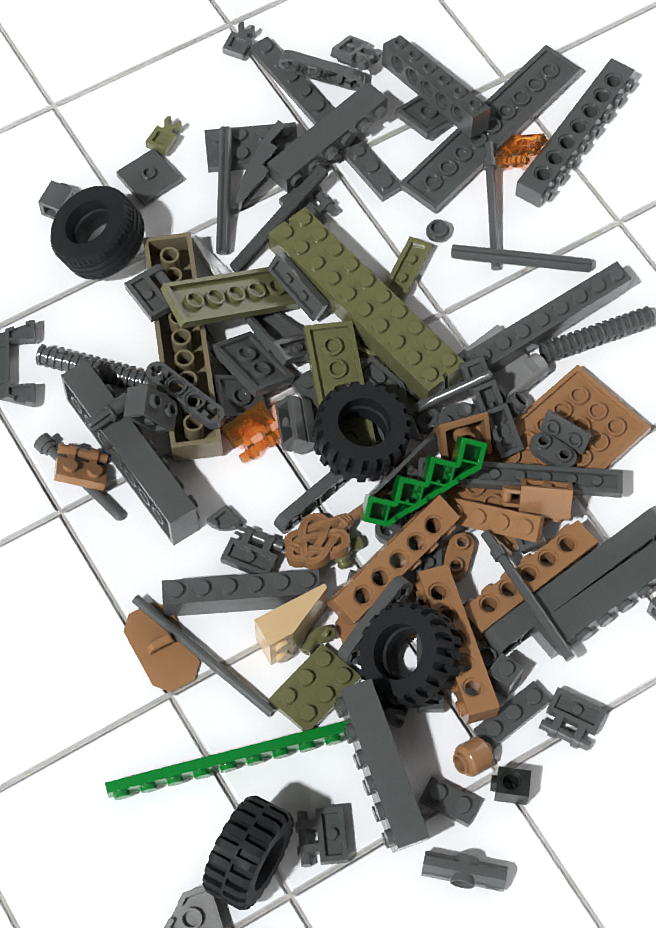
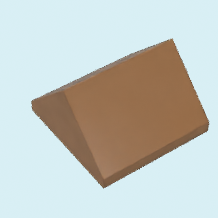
[433,412,492,459]

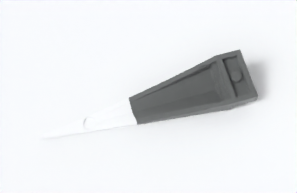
[191,234,308,366]

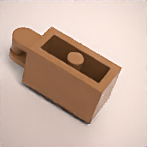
[501,478,573,522]

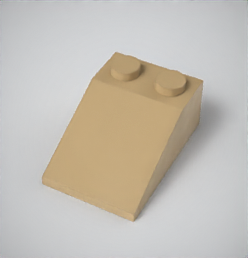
[254,584,327,665]

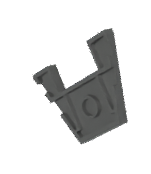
[0,320,36,407]

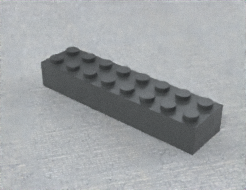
[61,360,200,546]

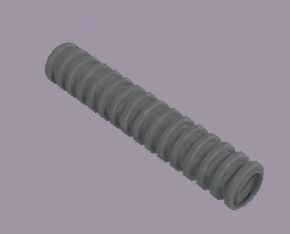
[539,306,655,363]
[35,344,155,389]

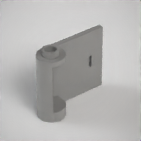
[457,324,549,401]

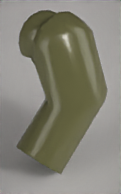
[334,536,364,569]
[300,625,336,656]

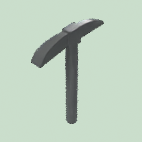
[398,369,493,441]

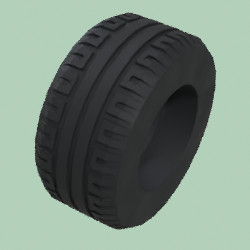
[50,186,145,280]

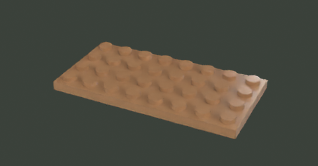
[442,365,651,556]

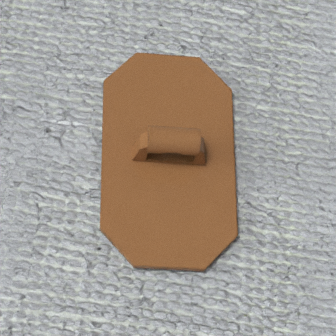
[123,603,200,692]

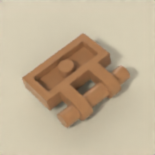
[54,443,108,491]

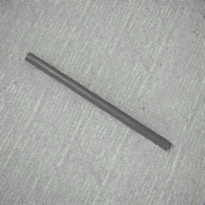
[132,595,276,717]

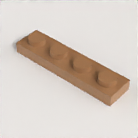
[446,497,545,543]

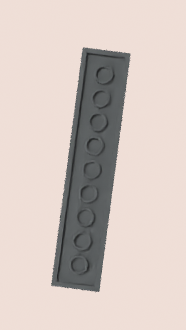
[400,45,581,213]

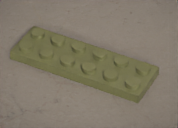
[160,267,300,328]
[303,320,376,468]

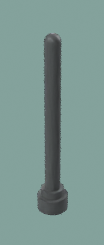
[34,433,124,521]

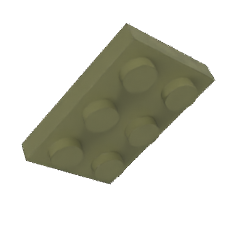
[269,644,361,732]

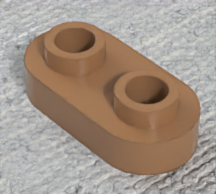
[442,533,474,583]

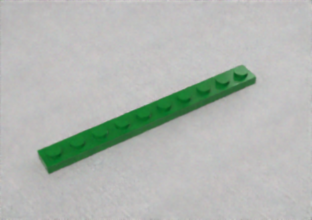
[105,721,346,800]

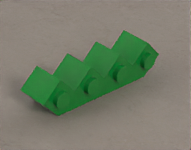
[360,436,488,527]

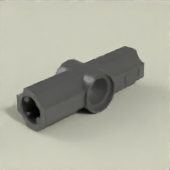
[421,850,508,892]

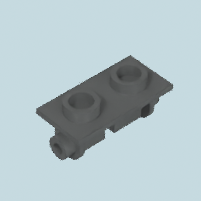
[539,410,594,455]

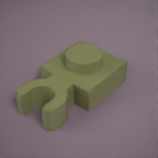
[145,116,182,156]

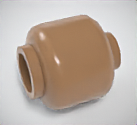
[453,737,494,777]

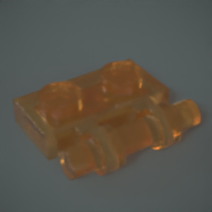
[496,133,548,169]
[220,400,280,463]

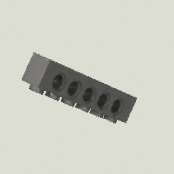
[382,35,491,139]

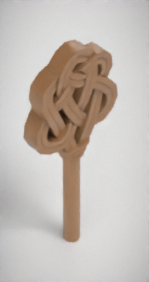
[284,480,395,570]

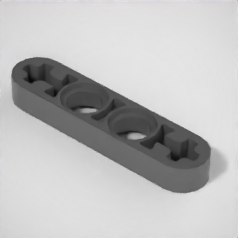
[279,50,365,91]
[146,361,225,430]
[274,472,348,534]
[338,575,413,665]

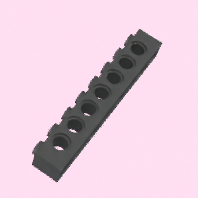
[515,58,635,208]

